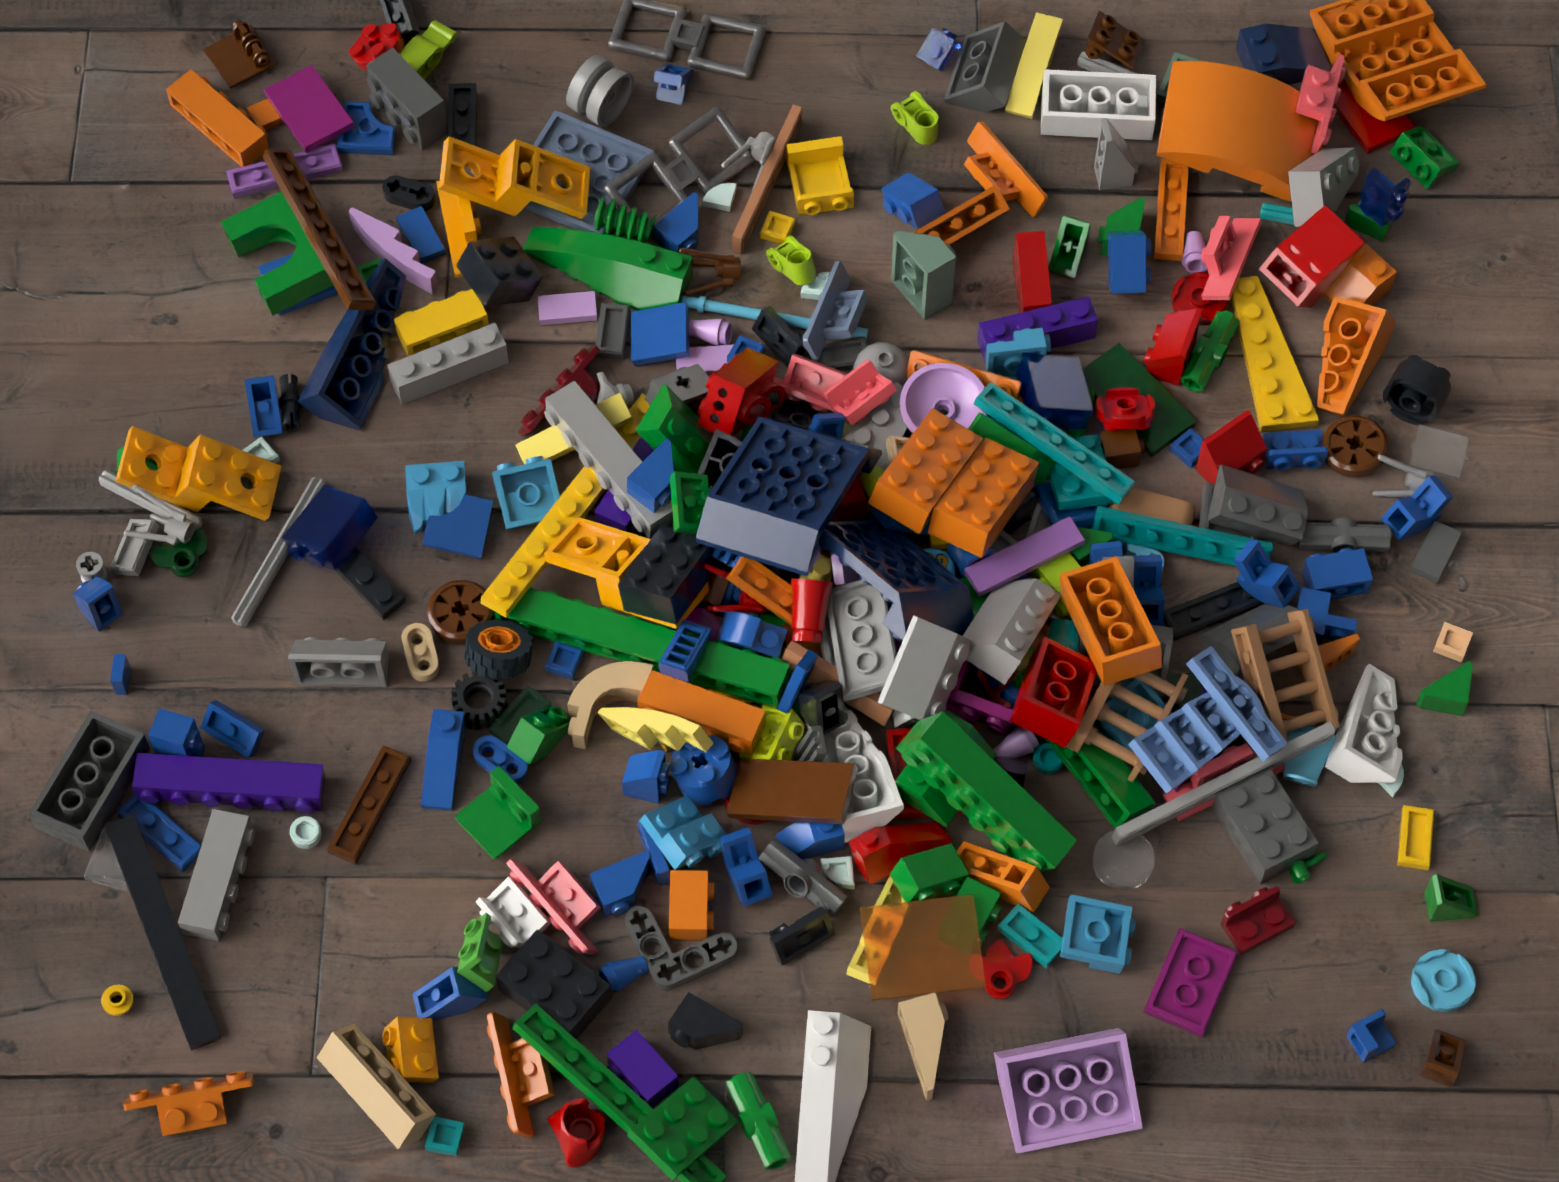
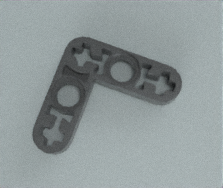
[625,906,738,991]

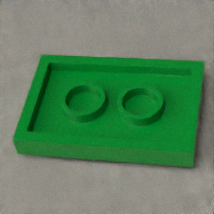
[627,1077,739,1181]

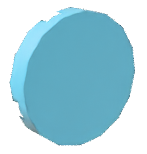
[1411,949,1476,1012]

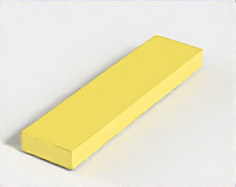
[515,392,633,464]

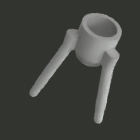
[721,132,776,196]
[1373,455,1433,497]
[123,484,195,545]

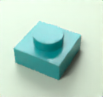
[425,1117,465,1157]

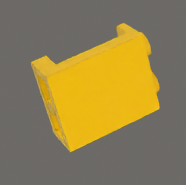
[786,136,854,216]

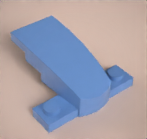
[1128,646,1288,794]

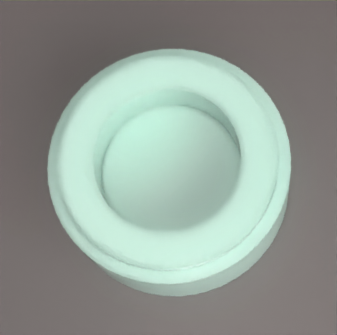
[290,816,322,849]

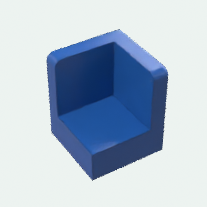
[1346,1009,1395,1063]

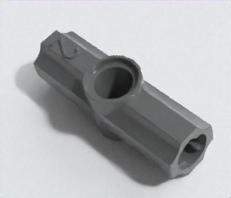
[1298,518,1391,553]
[758,838,849,918]

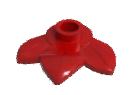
[969,939,1032,999]

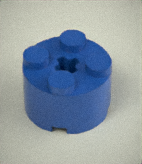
[670,735,737,806]

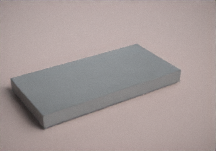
[827,580,898,701]

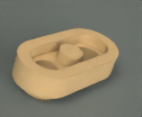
[401,623,439,682]

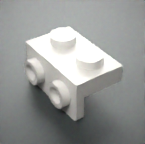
[476,876,551,948]

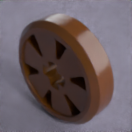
[1322,416,1388,477]
[427,580,494,644]

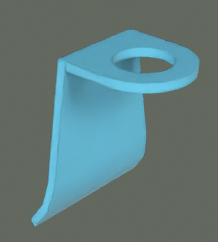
[1283,725,1336,788]

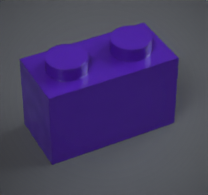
[607,1029,679,1108]

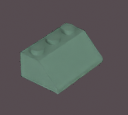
[891,231,957,320]

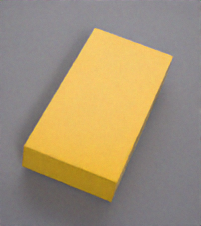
[1397,805,1434,870]

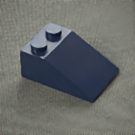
[1236,24,1331,85]

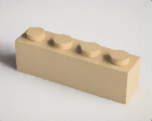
[317,1023,436,1149]

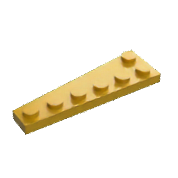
[1231,276,1319,432]

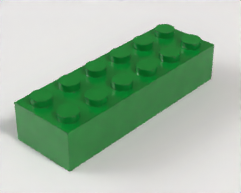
[896,711,1077,872]

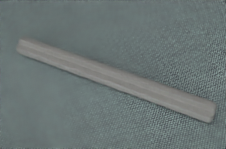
[231,477,327,628]

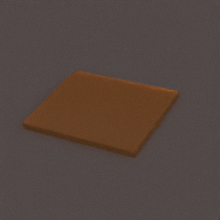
[860,894,986,1001]

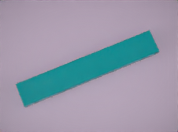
[973,382,1136,505]
[1091,506,1273,566]

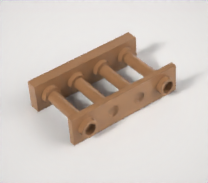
[1231,608,1340,742]
[1067,672,1188,783]

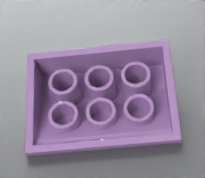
[994,1028,1143,1154]

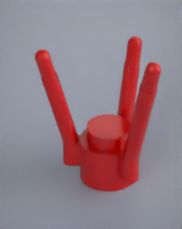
[704,564,767,615]

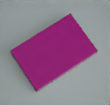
[263,65,354,153]
[1143,928,1238,1038]

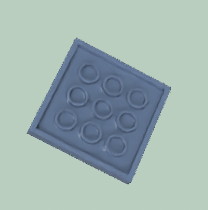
[524,110,654,234]

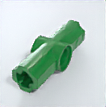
[1180,310,1240,393]
[726,1072,791,1171]

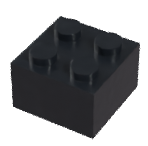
[456,236,543,307]

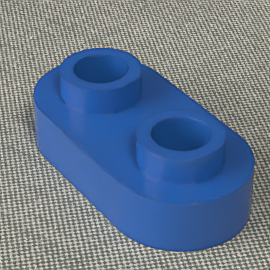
[472,735,528,784]

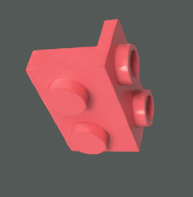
[824,360,897,426]

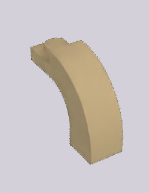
[567,661,653,749]

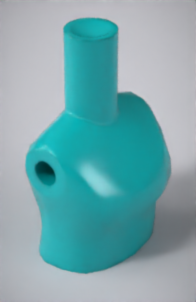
[1047,619,1079,652]

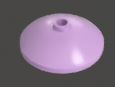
[900,363,987,433]

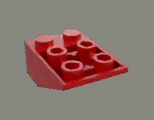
[1259,205,1366,308]

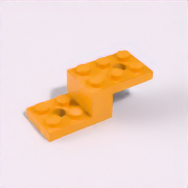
[439,136,591,219]
[115,426,282,521]
[544,517,709,629]

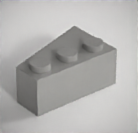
[1288,148,1359,227]
[843,382,911,473]

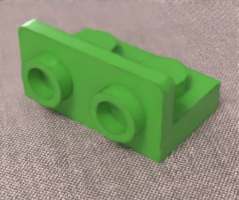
[457,912,504,992]

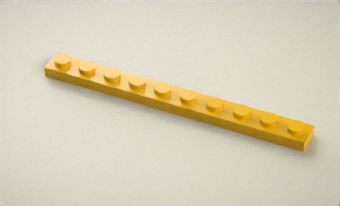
[481,393,650,617]

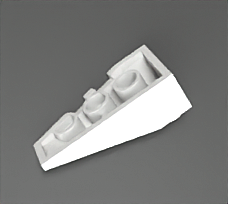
[1325,664,1403,783]

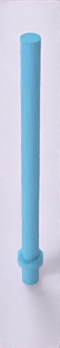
[681,295,869,340]

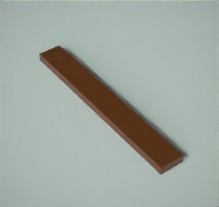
[262,149,376,310]

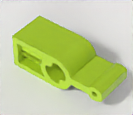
[399,20,458,80]

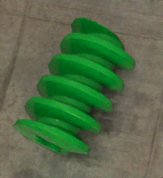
[594,195,657,243]

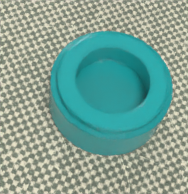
[1033,743,1063,775]

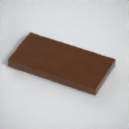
[726,758,858,824]

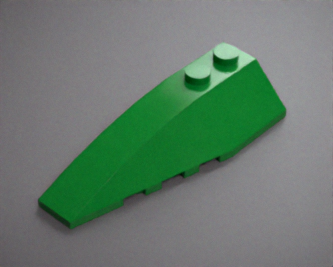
[523,227,693,311]

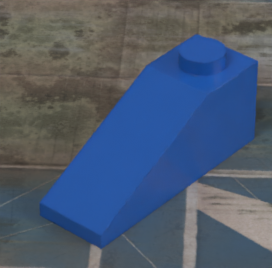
[421,709,467,811]

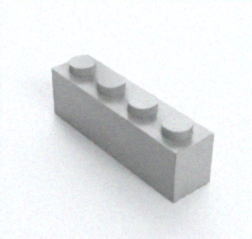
[387,323,509,405]
[178,809,256,942]

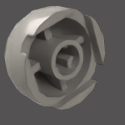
[853,342,909,386]

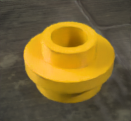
[101,984,134,1016]

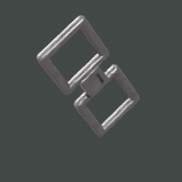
[608,0,766,79]
[604,107,755,237]

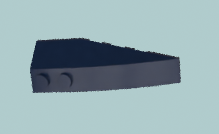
[298,258,406,430]

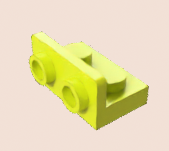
[739,705,805,760]

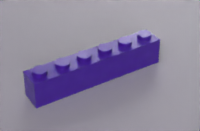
[132,753,325,813]

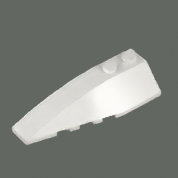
[803,681,904,842]
[795,1010,871,1182]

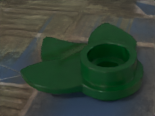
[149,528,208,578]

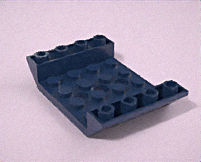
[696,417,882,576]
[819,520,974,641]

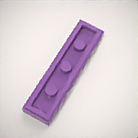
[226,144,343,199]
[964,516,1085,597]

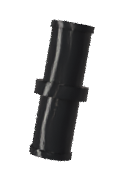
[279,374,302,432]

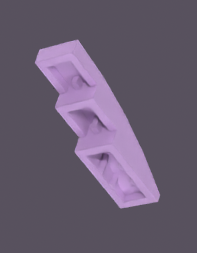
[349,207,439,295]

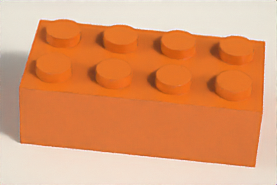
[868,408,983,534]
[928,438,1039,558]
[1059,556,1162,686]

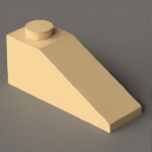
[897,992,948,1101]

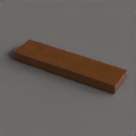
[327,745,412,865]

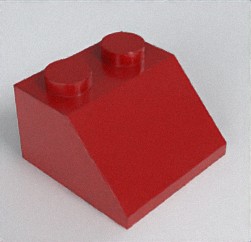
[1143,308,1203,387]
[1196,410,1267,484]

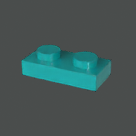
[998,903,1063,969]

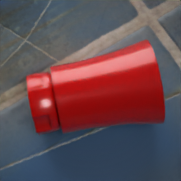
[791,579,833,643]

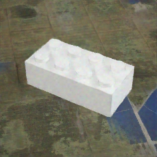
[1040,69,1156,140]

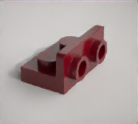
[1221,886,1295,956]

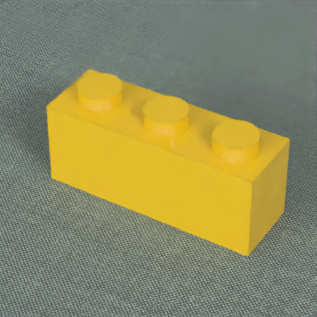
[394,289,489,356]

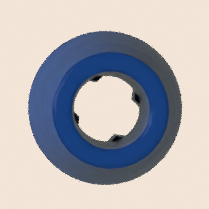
[599,955,648,992]

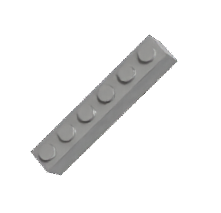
[544,381,673,539]

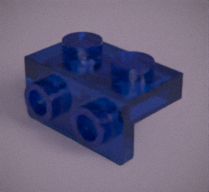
[1358,167,1411,227]

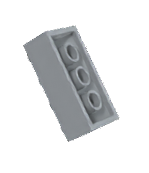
[963,578,1061,685]

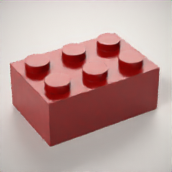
[1009,636,1097,748]

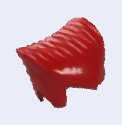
[547,1098,606,1168]

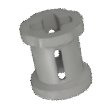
[76,552,108,583]

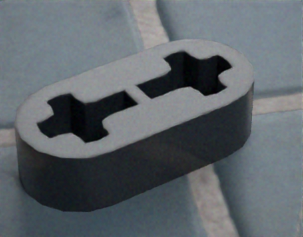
[382,175,435,211]

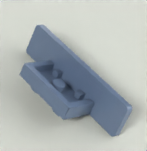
[803,261,868,360]

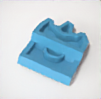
[405,461,467,534]

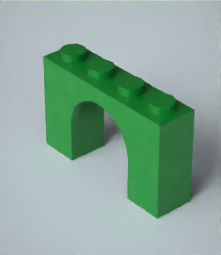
[221,191,333,316]

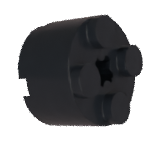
[1383,355,1451,425]

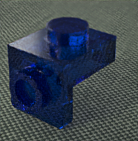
[916,28,962,71]

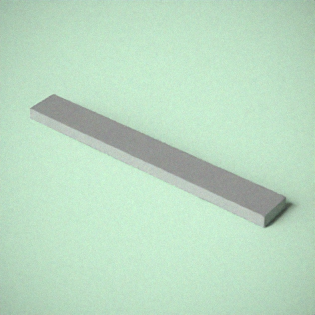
[1111,722,1336,846]

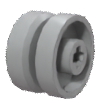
[566,55,634,127]

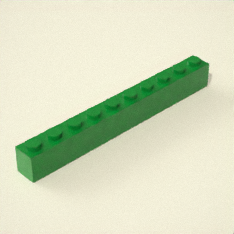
[959,577,1156,829]
[494,587,791,709]

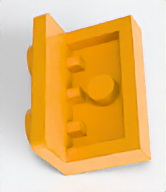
[382,1016,439,1083]

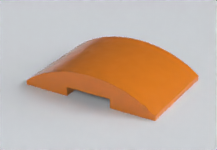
[1310,0,1487,121]
[1156,61,1323,202]

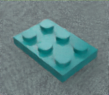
[1048,434,1115,510]

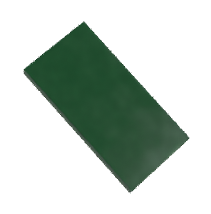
[1075,343,1196,457]

